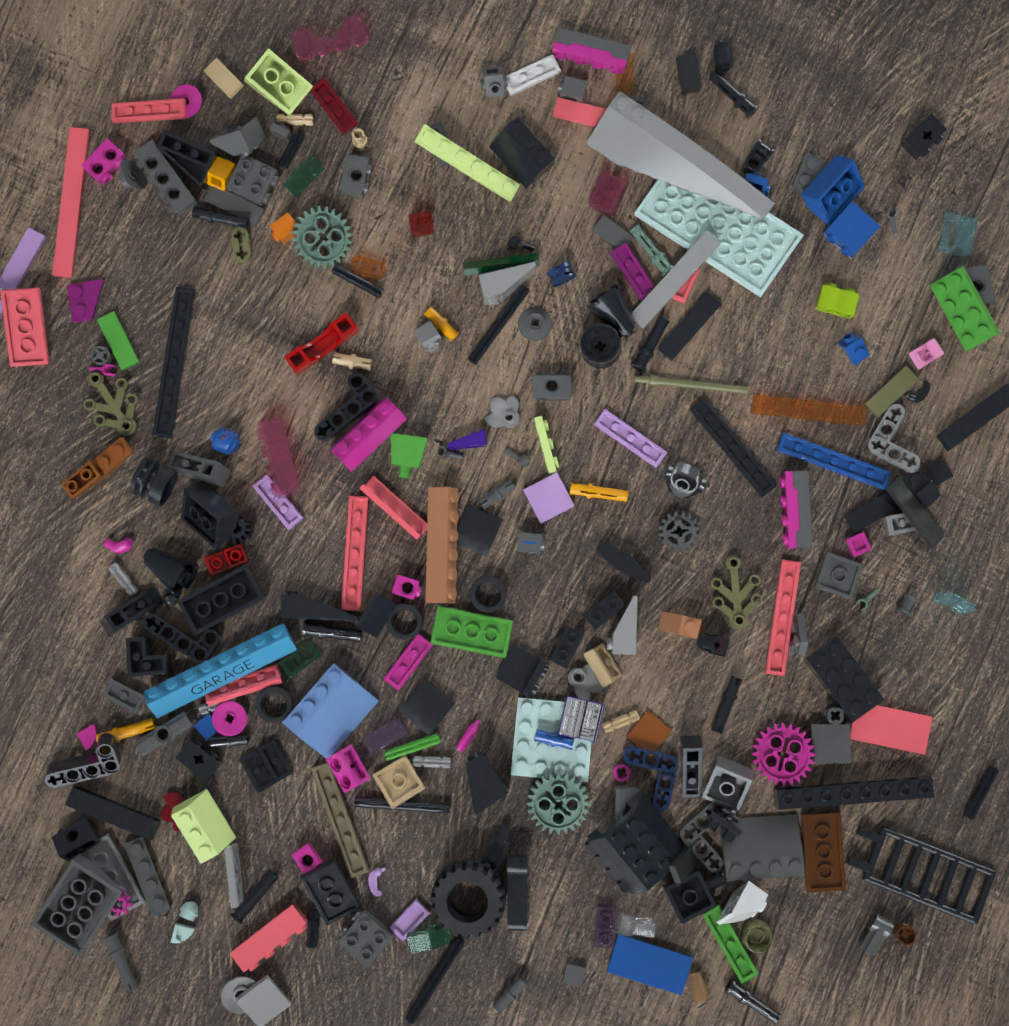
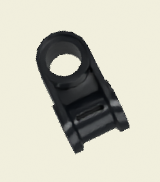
[742,138,776,174]
[696,632,730,657]

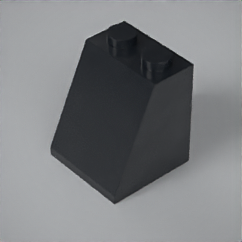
[466,750,509,815]

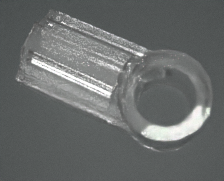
[615,913,656,938]

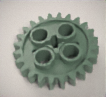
[290,206,352,269]
[527,771,590,835]

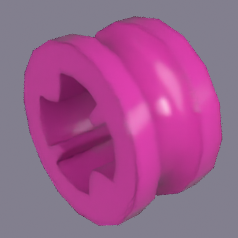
[613,764,630,782]

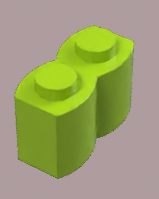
[815,283,860,319]

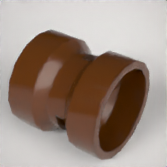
[892,923,916,946]

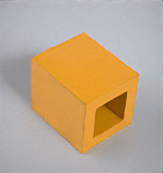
[207,157,235,192]

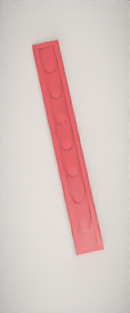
[52,127,90,278]

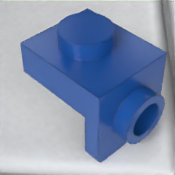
[744,172,770,197]
[838,332,870,366]

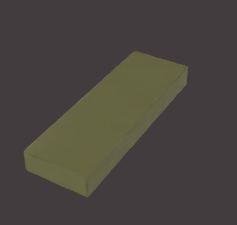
[864,366,919,418]

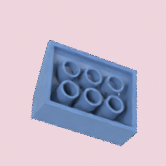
[282,663,379,758]

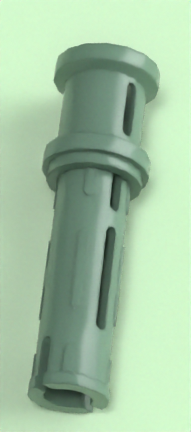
[630,224,675,278]

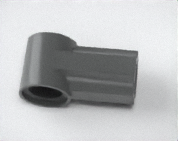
[858,913,894,956]

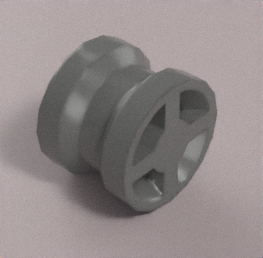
[91,346,113,367]

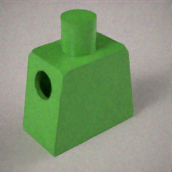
[391,433,428,479]

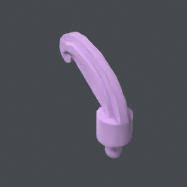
[368,867,386,897]

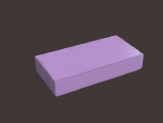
[389,898,430,941]

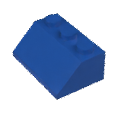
[801,155,865,226]

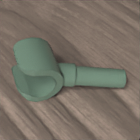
[855,589,879,610]

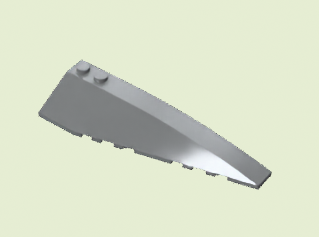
[586,91,775,219]

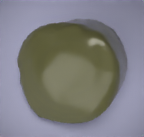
[741,919,772,953]

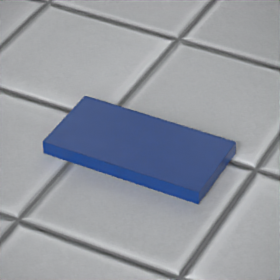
[607,933,693,996]

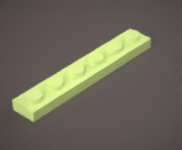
[413,124,520,202]

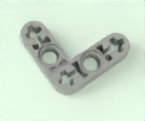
[868,404,920,473]

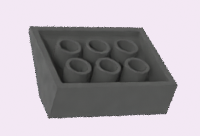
[719,814,805,881]
[31,854,123,957]

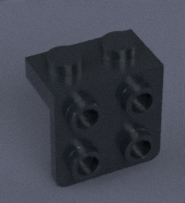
[496,645,549,697]

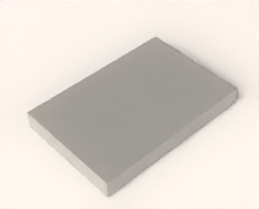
[224,843,244,908]

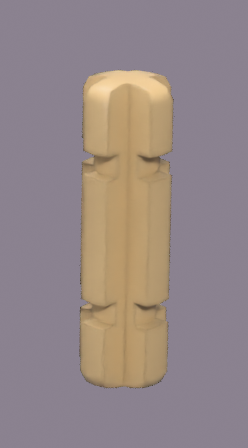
[276,114,314,126]
[602,710,640,733]

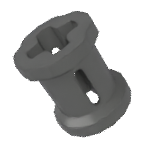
[895,592,920,617]
[823,706,844,724]

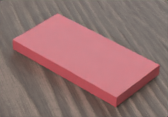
[0,287,50,367]
[850,705,932,755]

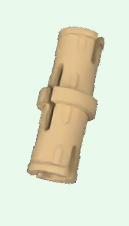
[352,128,367,152]
[332,352,372,371]

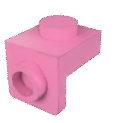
[909,338,944,370]

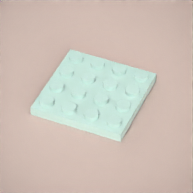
[511,697,591,782]

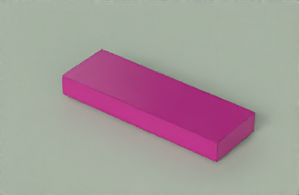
[384,634,434,691]

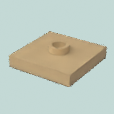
[372,755,426,809]

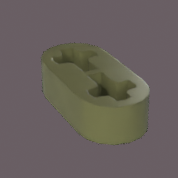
[231,227,252,264]

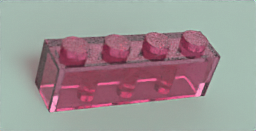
[256,417,300,499]

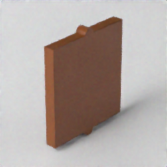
[626,710,672,757]

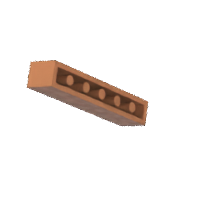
[426,487,459,604]

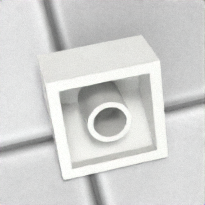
[716,881,768,925]

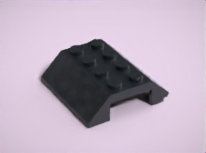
[585,790,685,894]

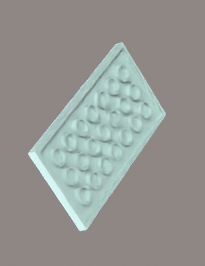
[634,179,804,298]

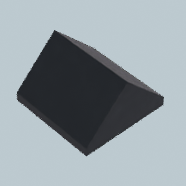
[356,593,397,638]

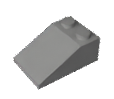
[479,262,536,306]
[607,596,637,655]

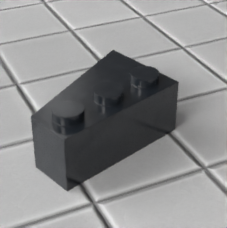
[157,130,221,190]

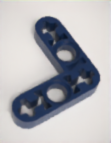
[622,746,678,811]

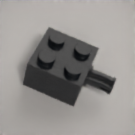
[662,868,727,924]

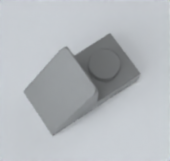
[883,513,916,536]

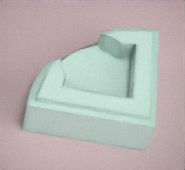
[170,922,196,943]

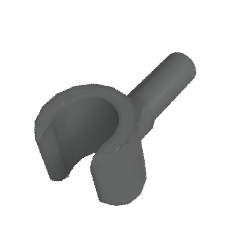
[885,206,898,234]
[436,446,463,459]
[505,448,530,468]

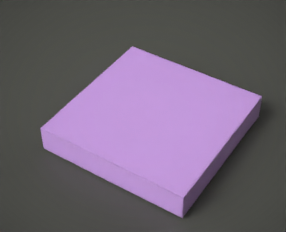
[523,472,574,524]

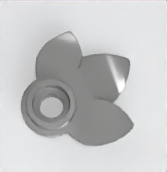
[484,395,520,428]
[568,664,605,701]

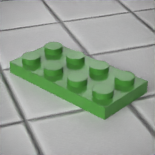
[930,266,1000,351]

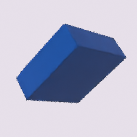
[194,713,217,741]

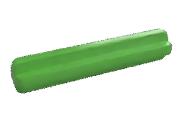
[384,733,440,761]

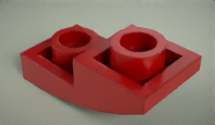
[204,544,248,577]

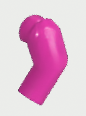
[103,537,133,554]

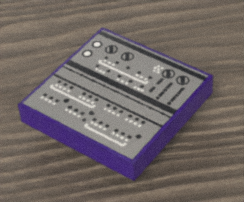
[558,696,605,743]

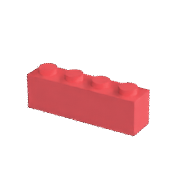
[230,902,308,972]

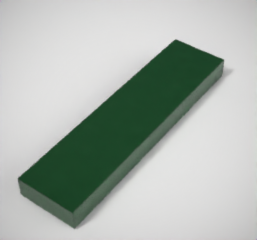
[463,253,540,276]

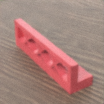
[359,476,427,541]

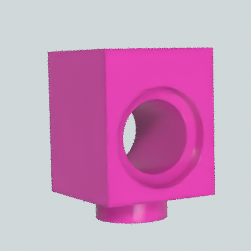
[392,574,422,600]
[292,842,322,873]

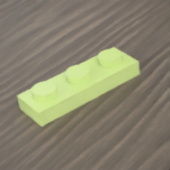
[534,416,559,475]

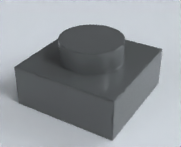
[270,123,292,143]

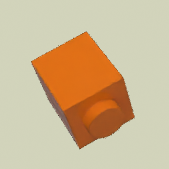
[270,212,296,245]

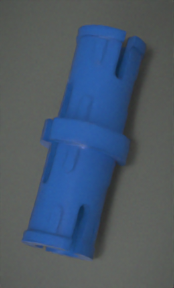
[534,729,575,750]

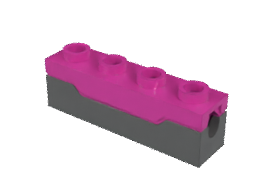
[552,27,631,74]
[779,471,812,549]

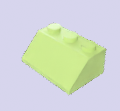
[171,789,236,864]

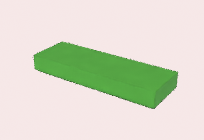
[97,311,140,371]

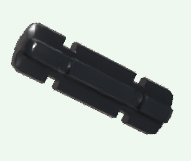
[278,132,303,169]
[306,909,320,948]

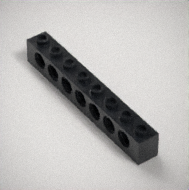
[773,776,935,810]

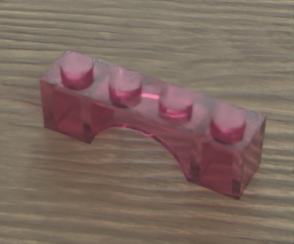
[290,13,370,62]

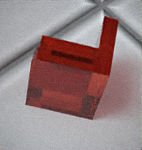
[408,211,434,237]

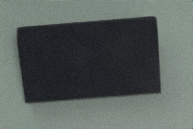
[676,52,701,95]

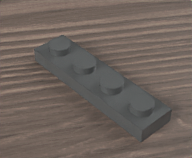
[124,837,171,917]

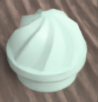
[179,901,198,921]

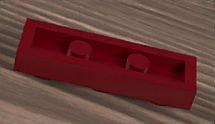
[310,78,358,136]

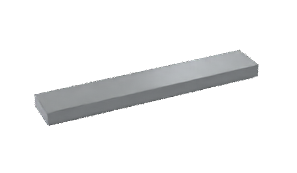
[631,230,721,329]

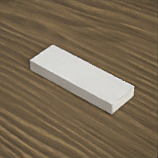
[506,54,561,96]

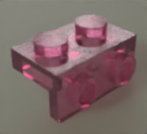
[589,170,629,216]

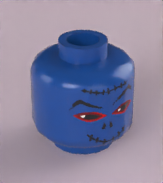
[210,427,240,455]

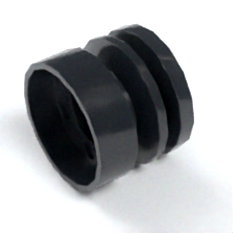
[580,323,620,369]
[129,457,178,507]

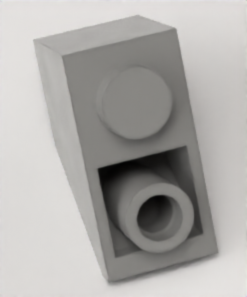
[414,321,442,353]

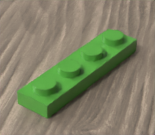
[702,904,758,984]

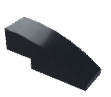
[596,540,651,583]

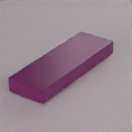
[609,242,655,301]

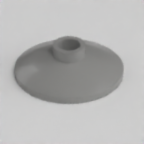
[221,976,257,1014]

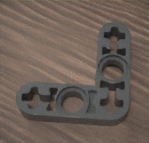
[679,801,726,873]

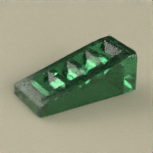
[278,640,321,680]

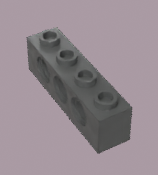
[133,140,198,218]

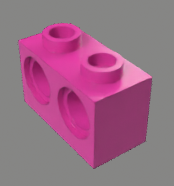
[81,138,128,185]
[326,744,370,793]

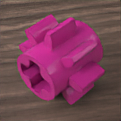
[110,891,134,917]

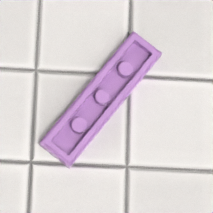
[594,409,667,468]

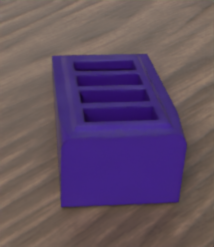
[448,429,486,450]

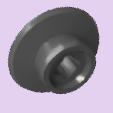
[119,159,147,190]
[518,307,552,341]

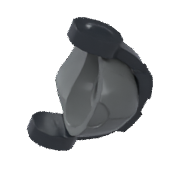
[664,462,707,498]

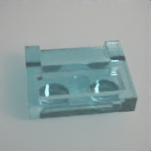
[937,212,978,257]
[933,592,978,615]

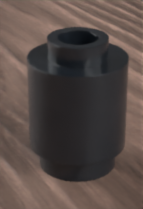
[713,42,734,72]

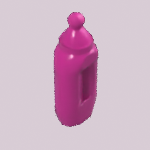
[455,719,480,752]

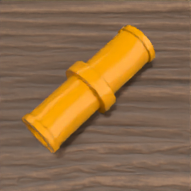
[424,306,459,341]

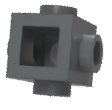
[480,66,508,98]

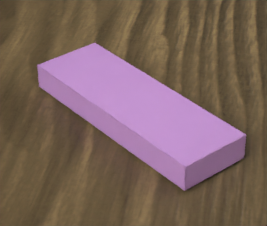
[253,474,304,530]

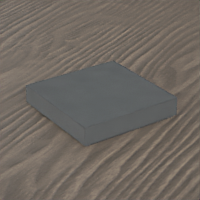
[814,551,863,600]
[810,724,851,763]

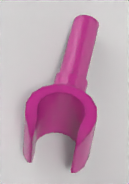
[89,364,117,376]

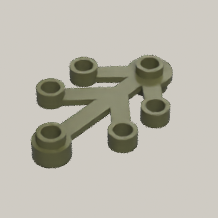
[83,371,139,436]
[710,555,763,630]

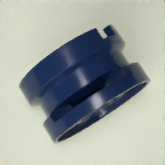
[546,261,577,287]

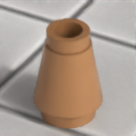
[689,971,710,1002]

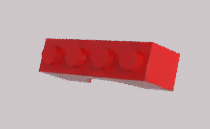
[284,313,359,376]

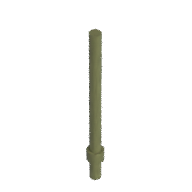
[634,374,748,394]

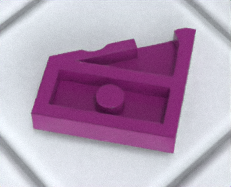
[66,279,105,324]

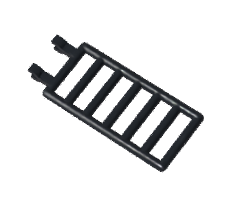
[845,826,996,924]

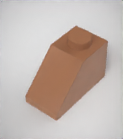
[657,611,702,639]

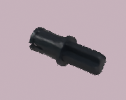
[209,733,248,749]

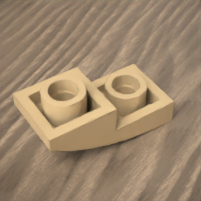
[204,57,244,99]

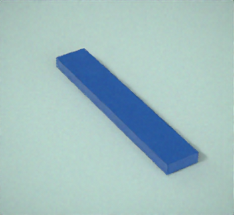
[776,432,891,490]

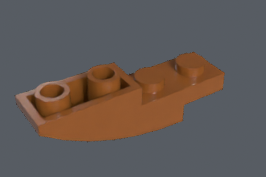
[61,437,135,499]

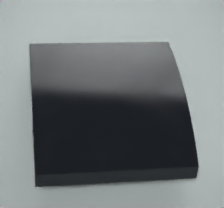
[457,504,503,557]
[399,679,455,735]
[239,740,293,794]

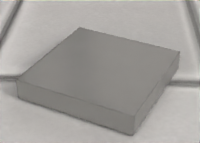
[236,975,291,1026]

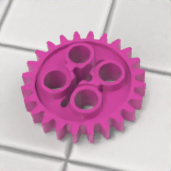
[752,723,816,786]

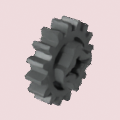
[658,511,700,553]

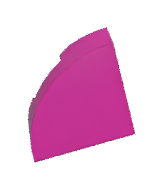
[77,724,97,751]

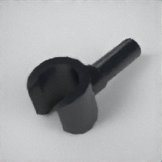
[507,236,535,251]

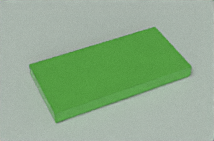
[430,606,513,658]

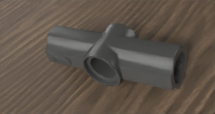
[134,711,194,757]

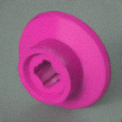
[170,85,202,118]
[212,701,247,736]

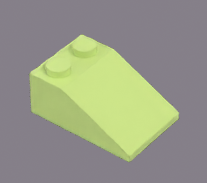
[244,48,313,116]

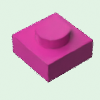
[845,532,872,557]

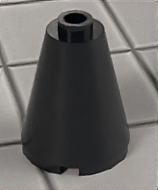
[586,284,636,339]
[143,548,198,596]

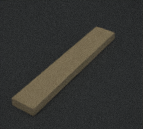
[311,762,369,878]

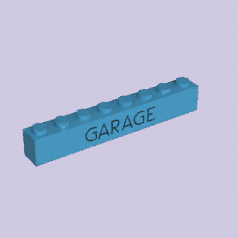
[144,623,297,718]

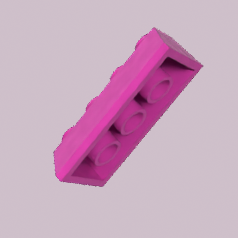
[329,396,407,472]

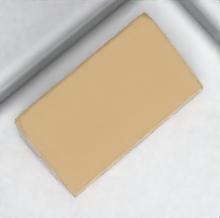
[584,643,623,687]

